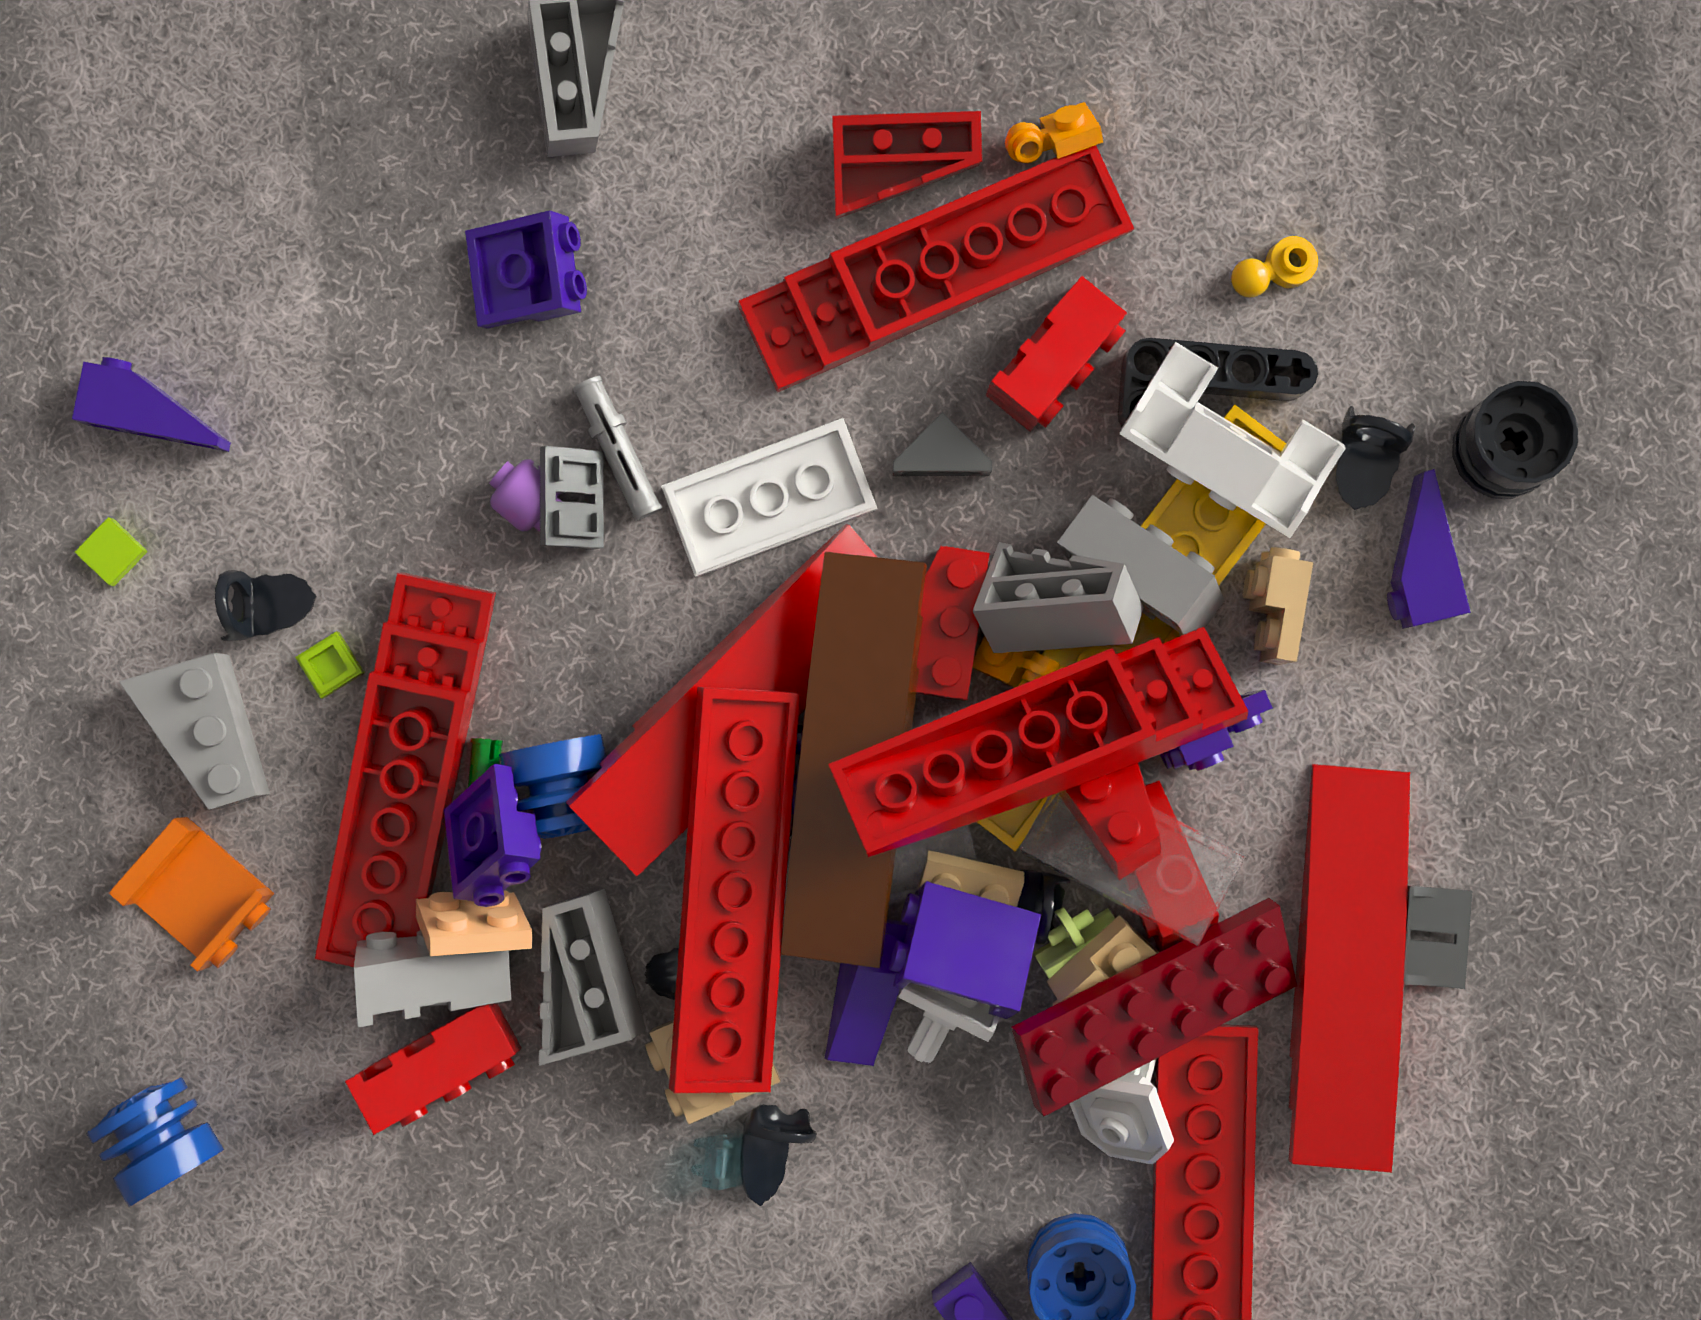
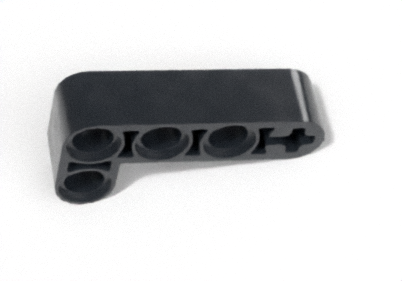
[1118,338,1318,427]

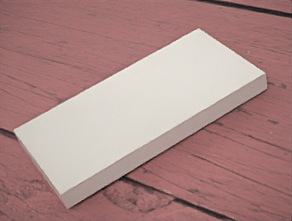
[661,418,877,577]

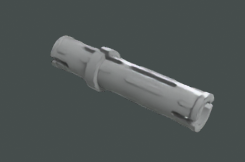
[573,376,663,521]

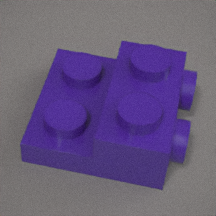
[465,210,587,329]
[1160,690,1273,771]
[444,764,541,907]

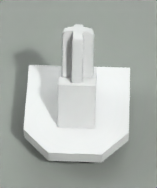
[898,983,1000,1063]
[1069,1059,1174,1165]

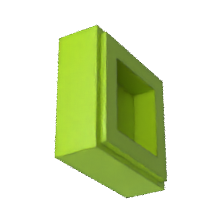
[75,517,148,586]
[295,631,365,699]

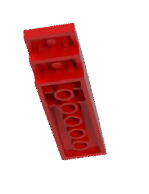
[738,145,1135,393]
[566,524,877,877]
[315,572,496,967]
[828,627,1248,857]
[1288,764,1410,1173]

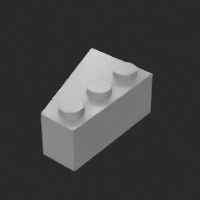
[527,0,624,157]
[1057,495,1225,637]
[973,542,1144,653]
[119,653,270,810]
[539,888,646,1066]
[354,930,511,1028]

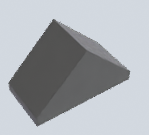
[893,412,992,476]

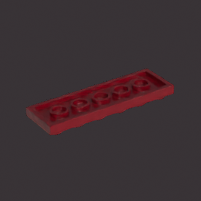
[1011,898,1297,1117]

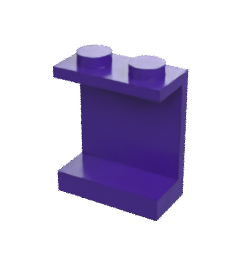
[889,881,1041,1019]

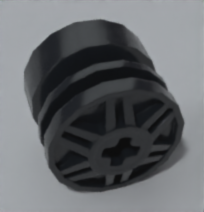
[1452,381,1578,499]

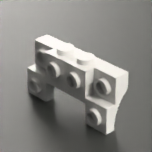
[1120,342,1346,538]

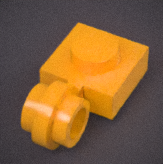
[1005,102,1103,163]
[972,636,1061,688]

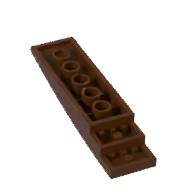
[781,552,927,968]

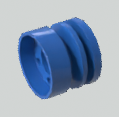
[499,734,606,839]
[86,1077,224,1207]
[1026,1213,1136,1320]

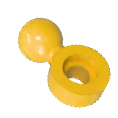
[1231,236,1318,298]

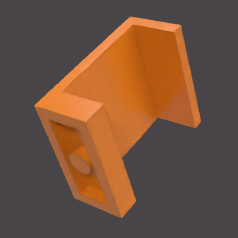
[109,817,275,972]

